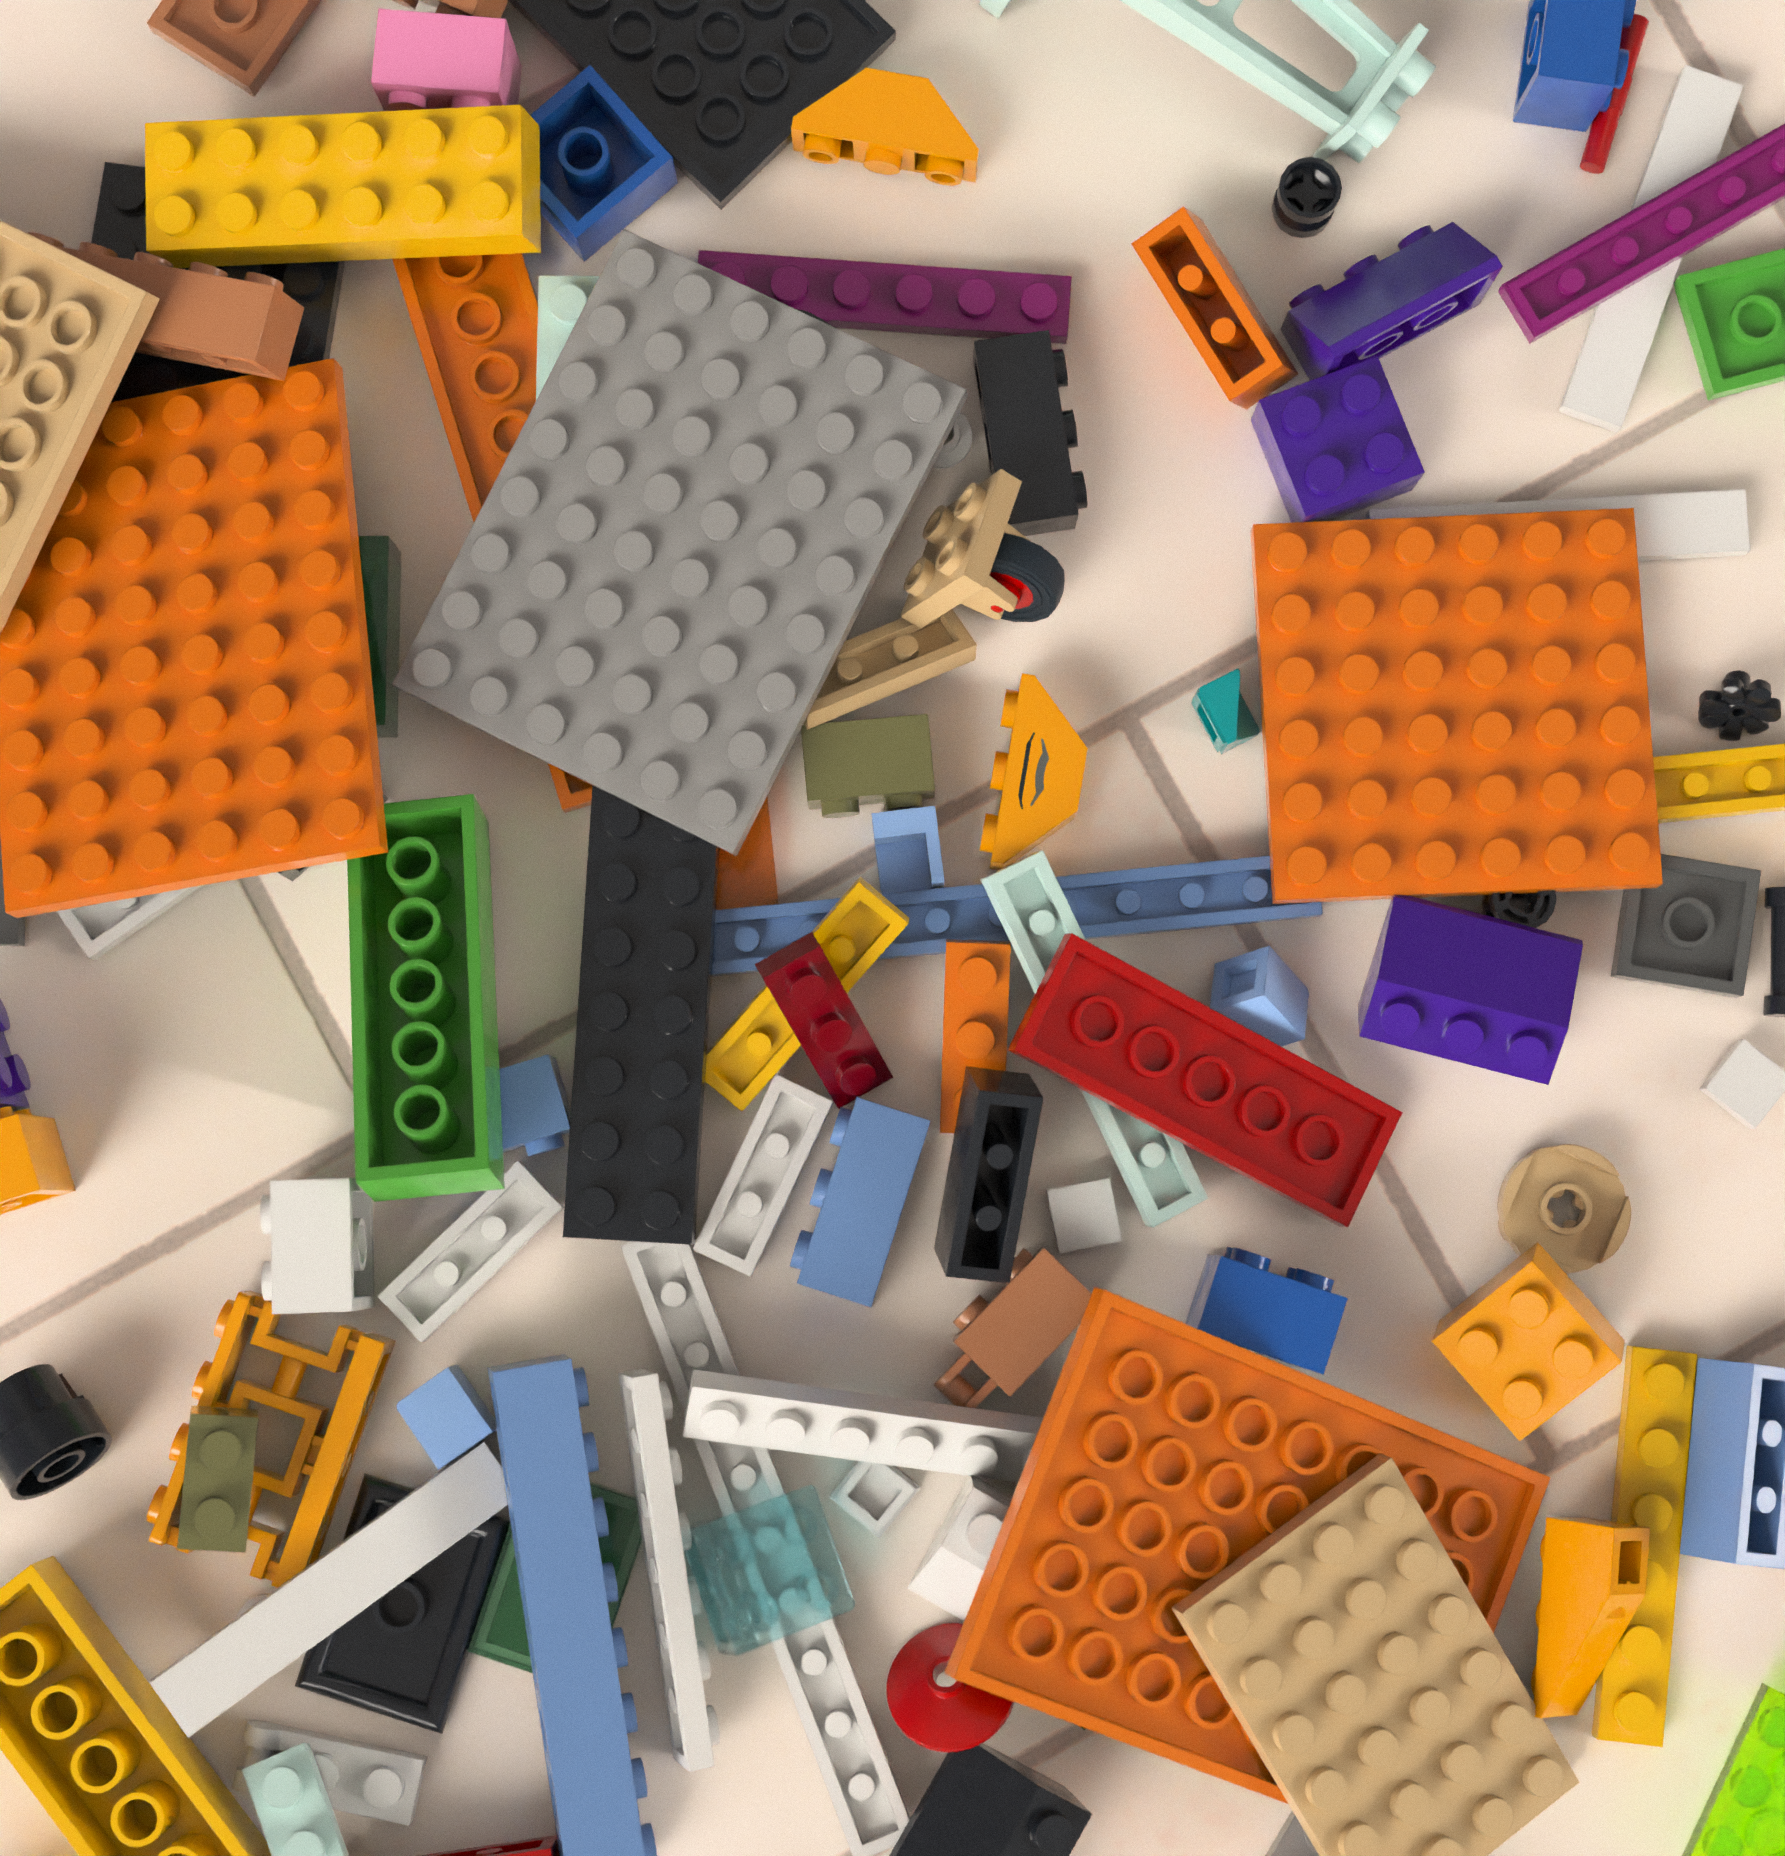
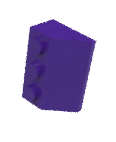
[1280,222,1503,381]
[1358,895,1583,1085]

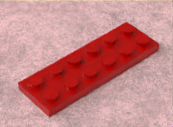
[1008,933,1403,1228]

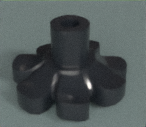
[1698,670,1781,741]

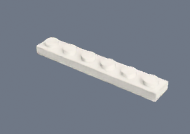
[618,1368,720,1772]
[682,1370,1043,1482]

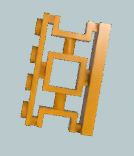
[147,1290,396,1588]

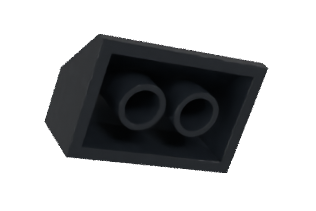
[889,1743,1092,1856]

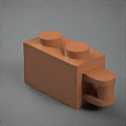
[933,1247,1091,1408]

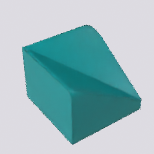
[1191,669,1260,754]

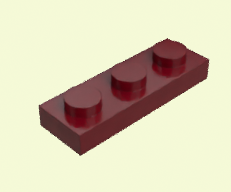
[755,932,893,1109]

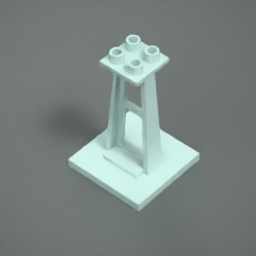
[978,0,1436,164]

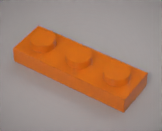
[940,939,1011,1133]

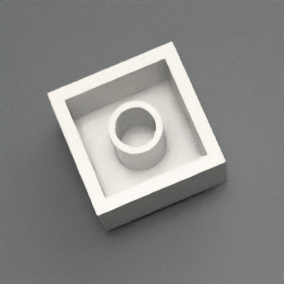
[260,1178,375,1314]

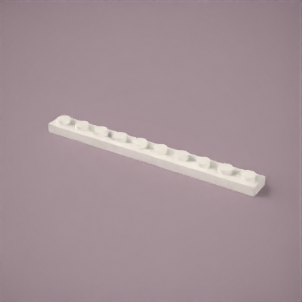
[620,1241,910,1856]

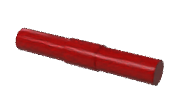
[1580,14,1649,174]

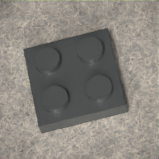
[1611,854,1761,998]

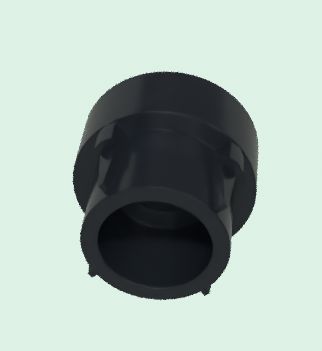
[0,1364,112,1500]

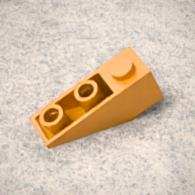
[1531,1517,1650,1718]

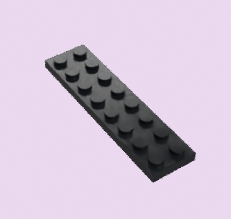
[563,785,720,1245]

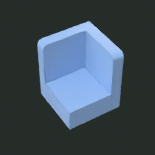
[871,806,945,894]
[1210,946,1309,1047]
[396,1364,497,1470]

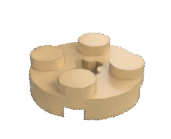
[1497,1144,1631,1274]

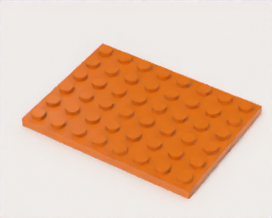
[0,358,388,918]
[944,1287,1551,1804]

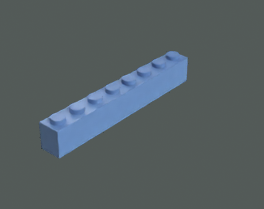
[487,1354,657,1856]

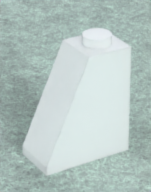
[907,1476,1013,1621]

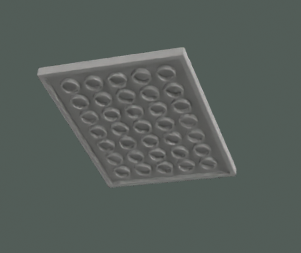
[392,229,968,856]

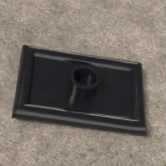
[295,1473,510,1734]

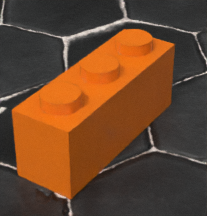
[1132,206,1299,410]

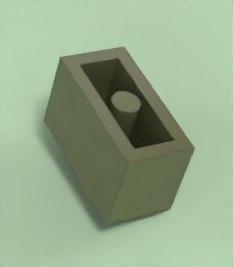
[801,714,935,818]
[177,1405,259,1553]

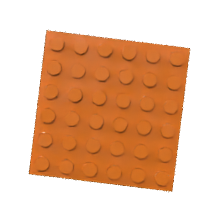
[1250,508,1663,904]

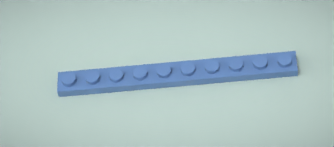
[712,856,1323,977]

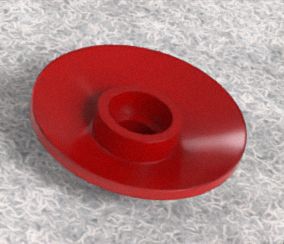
[886,1623,1014,1752]

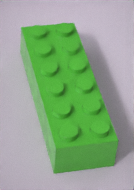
[347,794,505,1202]

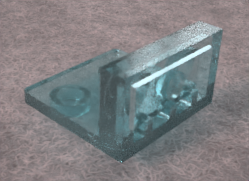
[685,1485,855,1656]

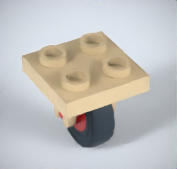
[900,469,1065,628]

